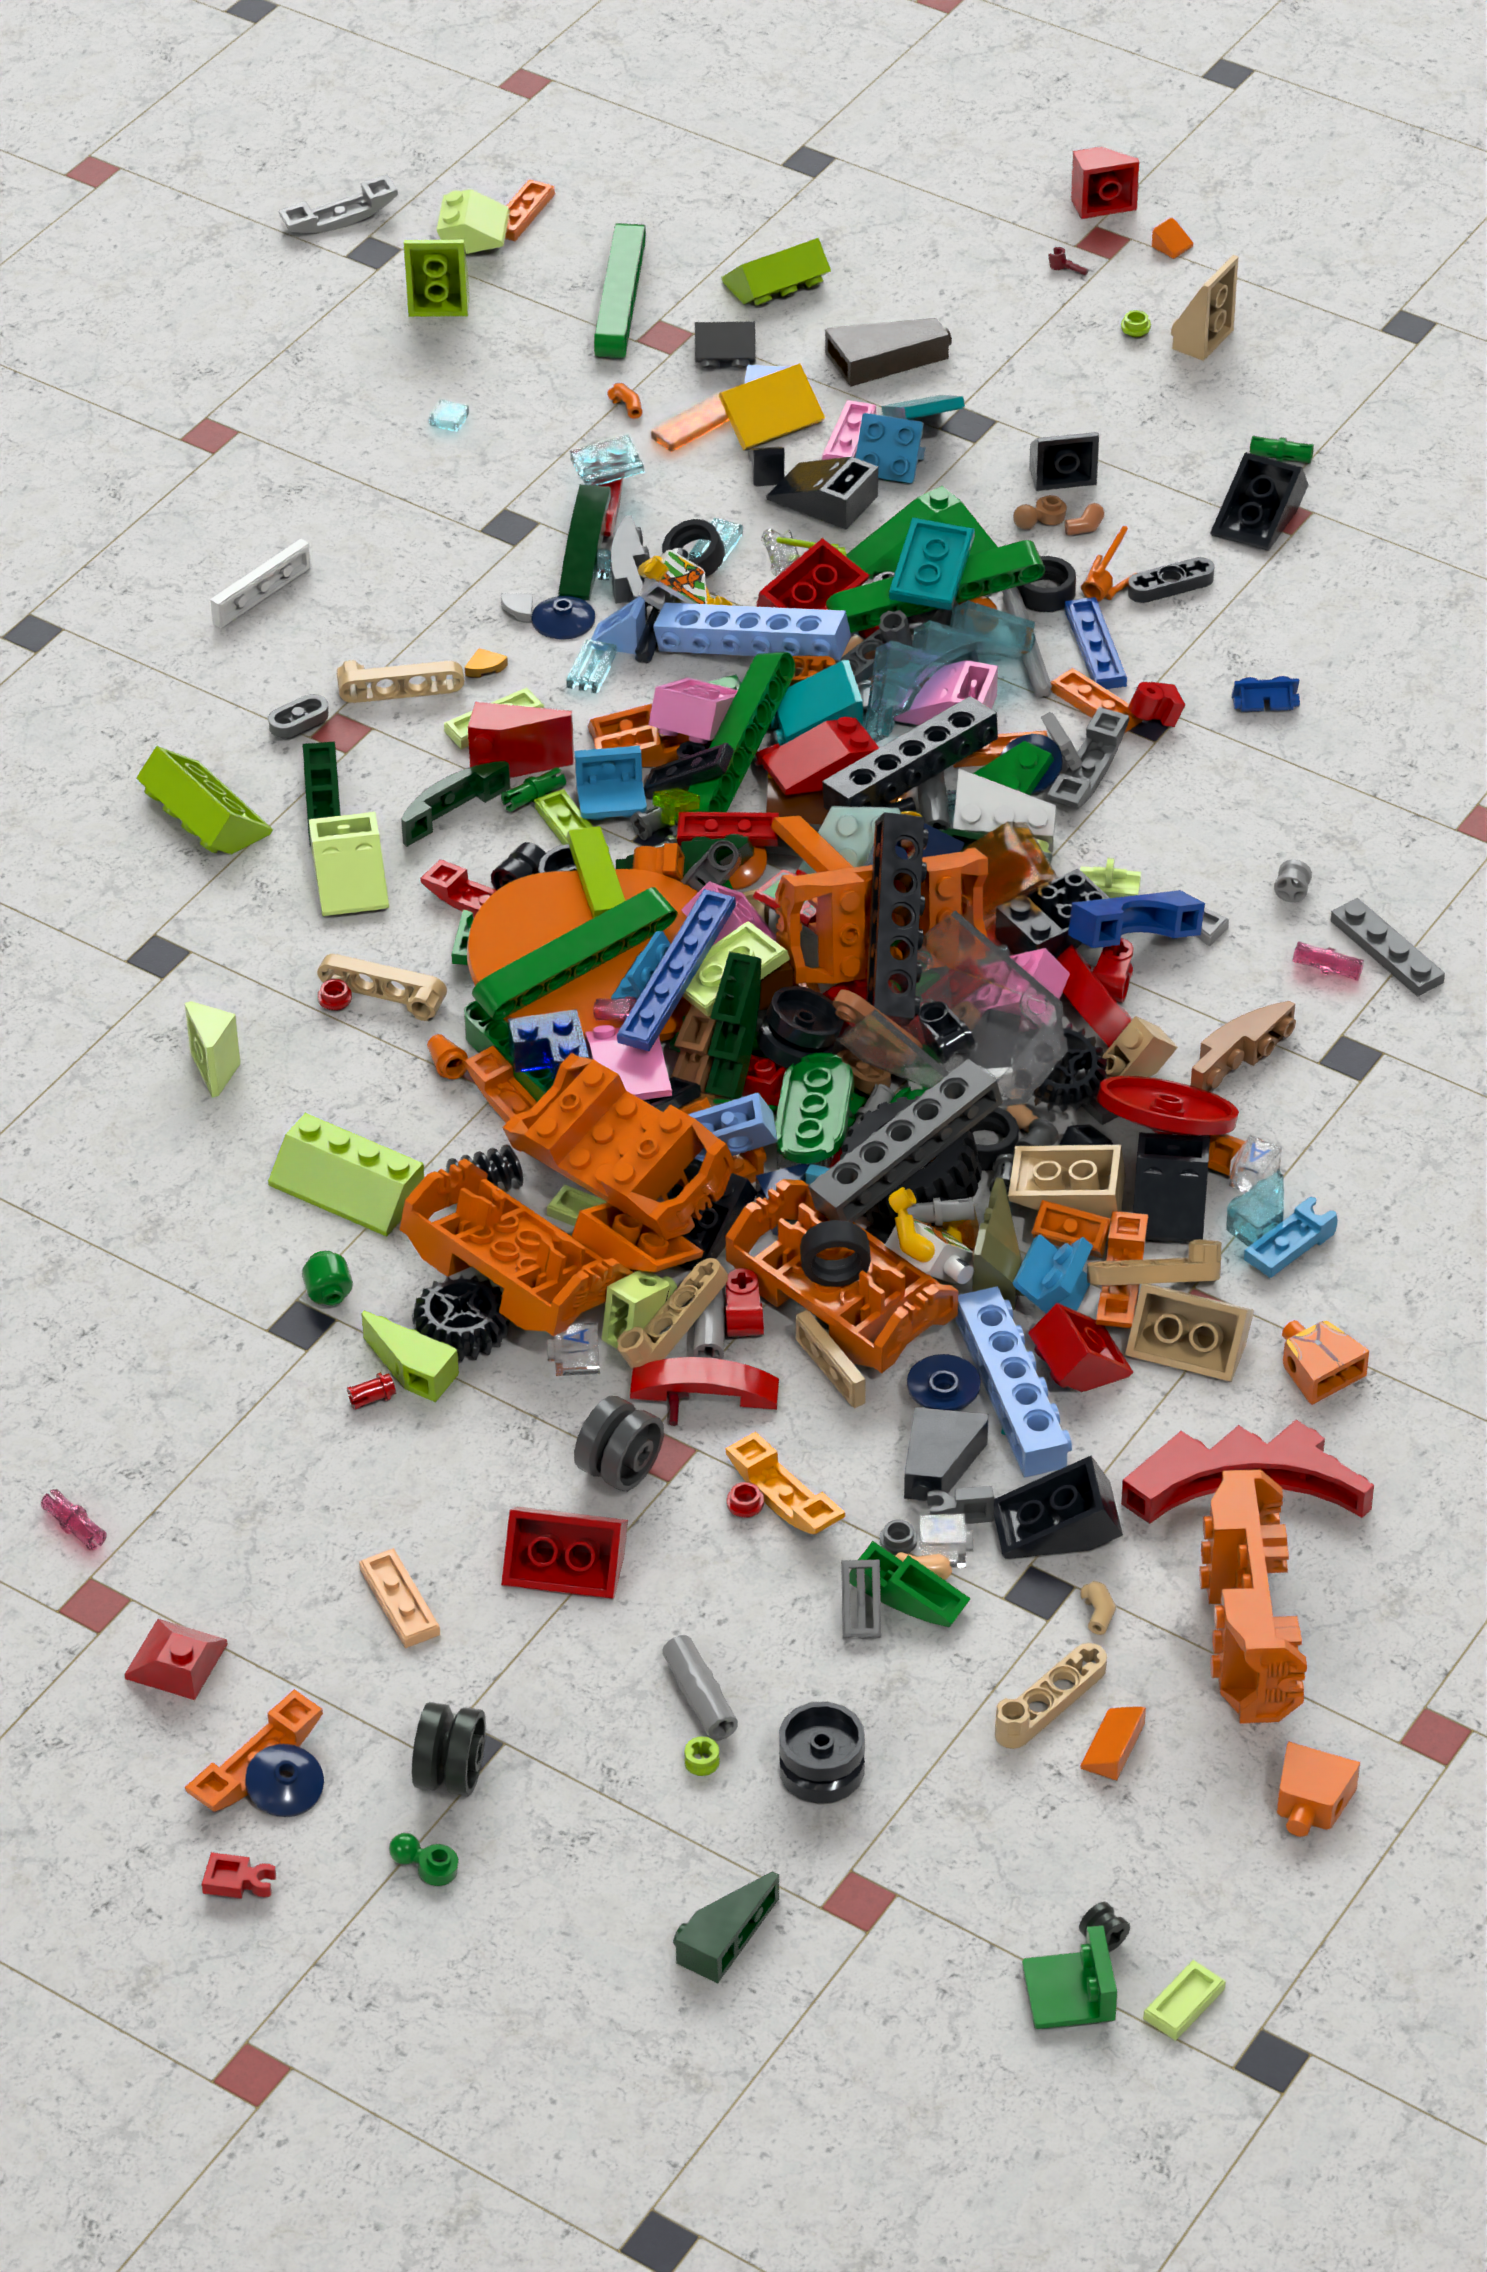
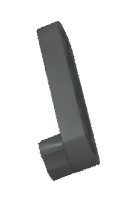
[836,610,912,685]

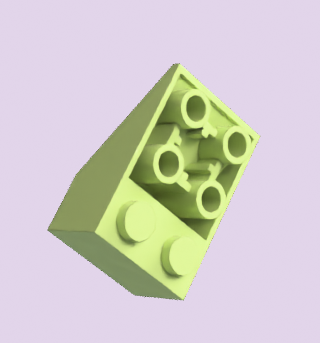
[309,812,389,916]

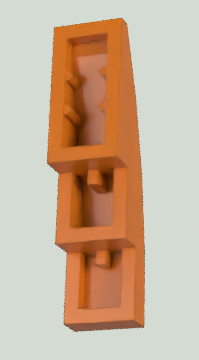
[594,725,713,767]

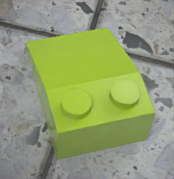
[403,239,469,317]

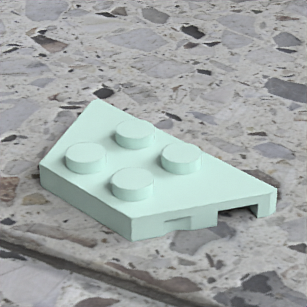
[799,806,901,874]

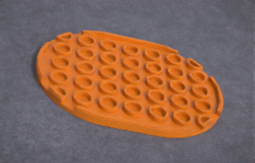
[467,869,698,1045]

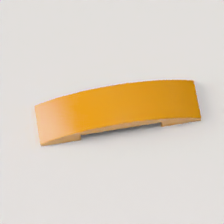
[725,1432,845,1534]

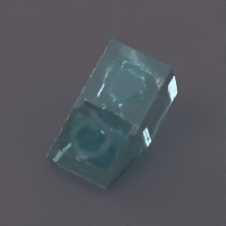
[1226,1171,1284,1247]

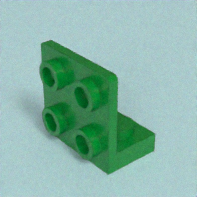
[1022,1925,1117,2029]

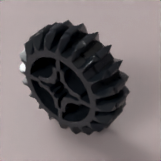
[1012,1021,1107,1113]
[412,1274,511,1362]

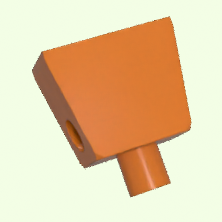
[1277,1741,1360,1837]

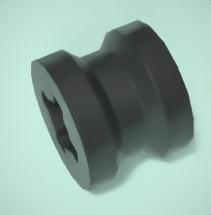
[1079,1901,1130,1952]

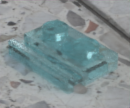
[570,435,644,486]

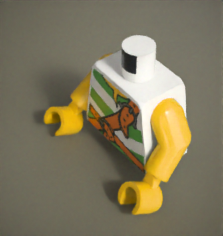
[638,548,733,610]
[885,1187,974,1284]

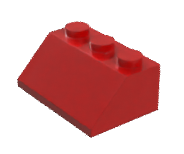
[756,538,870,610]
[501,1506,628,1599]

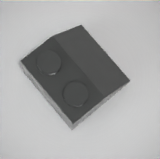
[695,321,756,368]

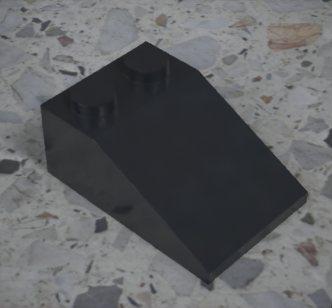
[1210,452,1309,551]
[994,1456,1123,1559]

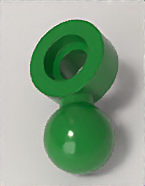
[389,1833,459,1886]

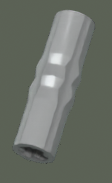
[693,1286,726,1359]
[662,1635,738,1740]

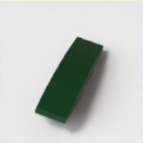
[558,484,611,601]
[302,741,341,847]
[705,951,762,1100]

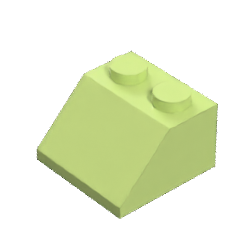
[436,189,510,254]

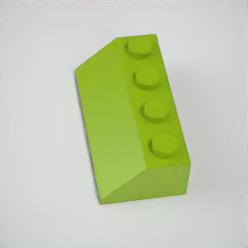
[136,746,273,855]
[268,1112,425,1237]

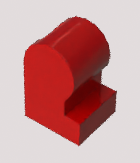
[1128,682,1186,727]

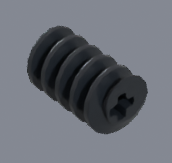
[446,1144,523,1204]

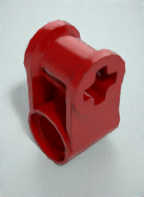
[1092,938,1134,1003]
[725,1268,764,1337]

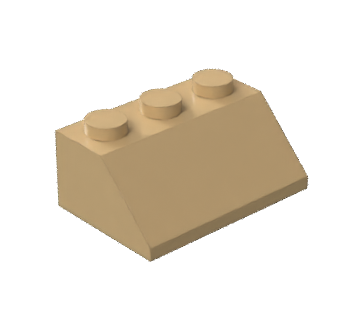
[1125,1284,1254,1382]

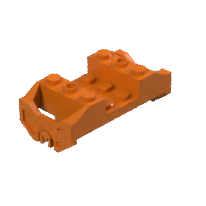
[775,847,988,984]
[502,1053,735,1240]
[399,1159,634,1336]
[725,1179,958,1373]
[1199,1469,1307,1724]

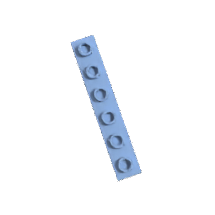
[653,602,851,660]
[956,1286,1072,1478]

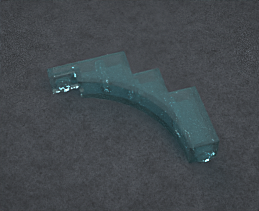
[864,601,1035,743]

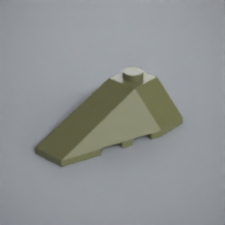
[972,1177,1024,1310]

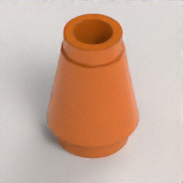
[427,1034,468,1079]

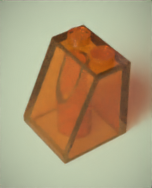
[959,821,1058,921]

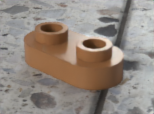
[837,1049,891,1095]

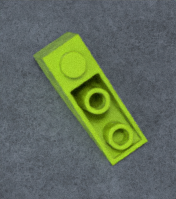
[361,1310,459,1402]

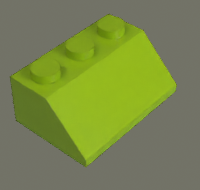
[721,238,831,306]

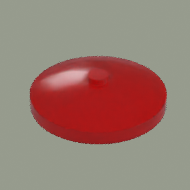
[1097,1076,1239,1136]

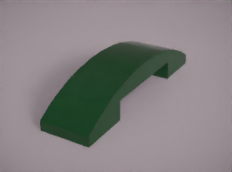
[401,761,511,847]

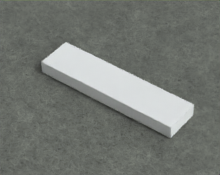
[210,539,311,629]

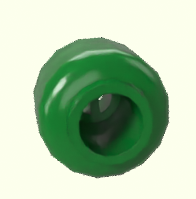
[302,1250,353,1306]

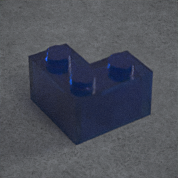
[508,1009,589,1083]

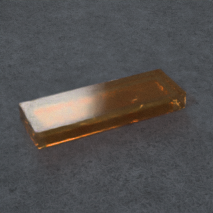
[651,392,729,452]

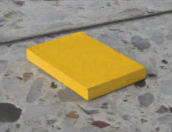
[718,363,825,451]

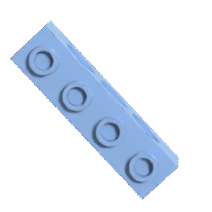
[688,1093,778,1161]

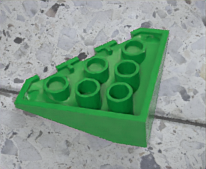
[846,486,997,579]

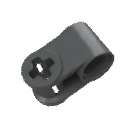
[681,840,741,892]

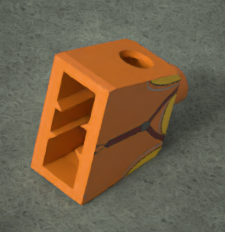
[1282,1320,1369,1405]

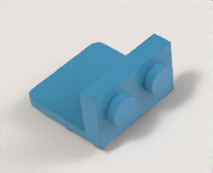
[574,746,647,820]

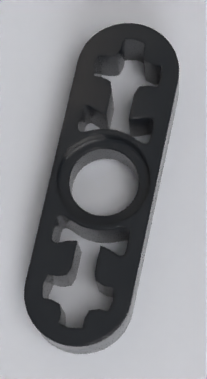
[1128,557,1215,603]

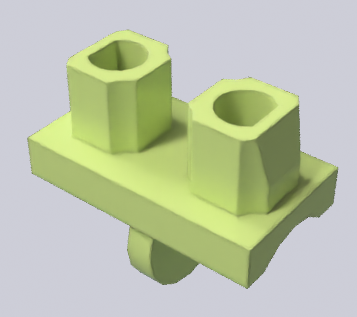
[1080,858,1141,898]

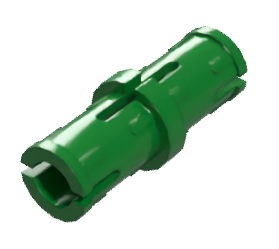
[1249,435,1314,464]
[501,767,566,812]

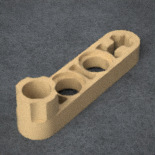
[336,660,465,703]
[317,954,447,1021]
[1087,1239,1222,1285]
[617,1258,728,1370]
[995,1643,1107,1749]

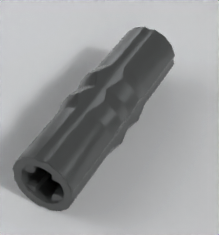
[918,771,950,831]

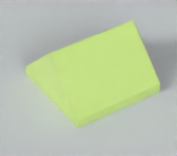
[185,1001,241,1098]

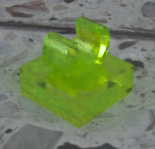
[652,788,700,826]

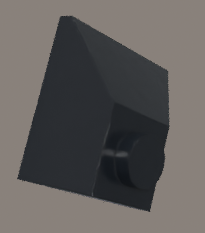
[1029,432,1099,491]

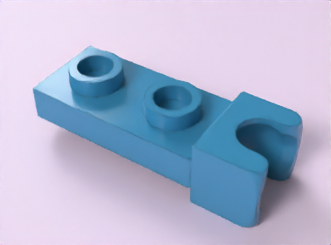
[1244,1197,1338,1278]

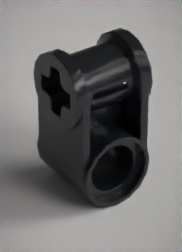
[918,1001,976,1063]

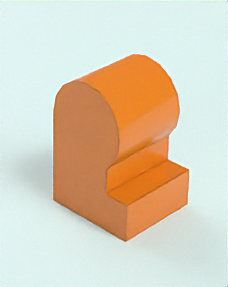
[633,843,685,882]

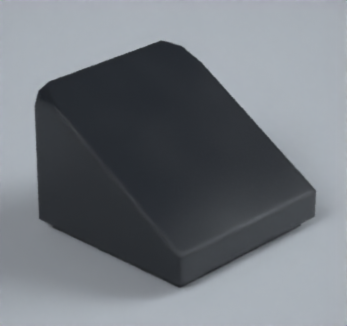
[1059,1124,1113,1145]

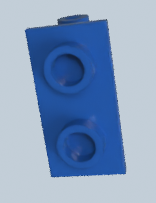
[1232,676,1300,712]

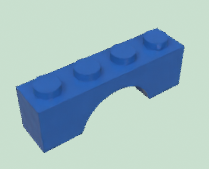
[1068,890,1205,948]

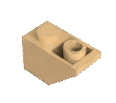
[1102,1016,1178,1079]

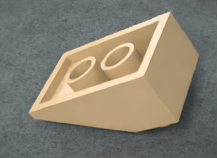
[1171,255,1238,361]
[1008,1145,1126,1224]

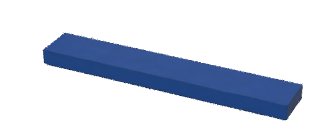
[617,889,736,1052]

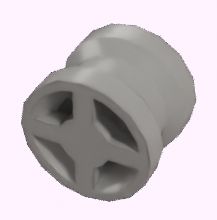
[1274,859,1312,902]

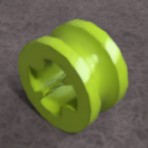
[684,1736,720,1776]

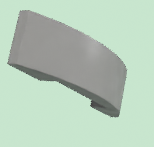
[279,174,398,233]

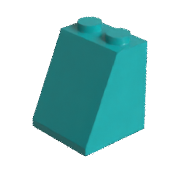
[769,660,863,746]

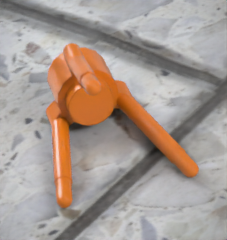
[1081,525,1136,602]

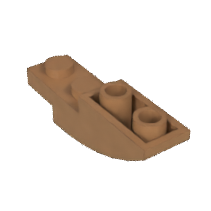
[1191,1001,1296,1091]
[671,1005,717,1093]

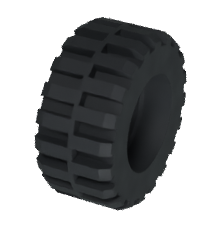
[840,1096,982,1231]

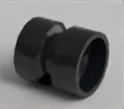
[491,842,546,890]

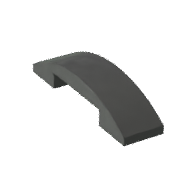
[1047,707,1129,808]

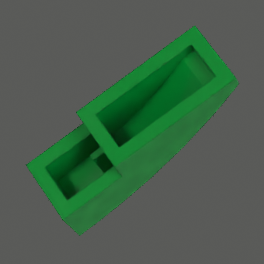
[849,1541,971,1628]

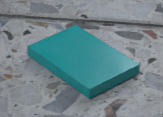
[881,395,965,419]
[889,518,975,611]

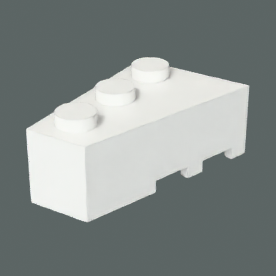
[953,768,1056,852]

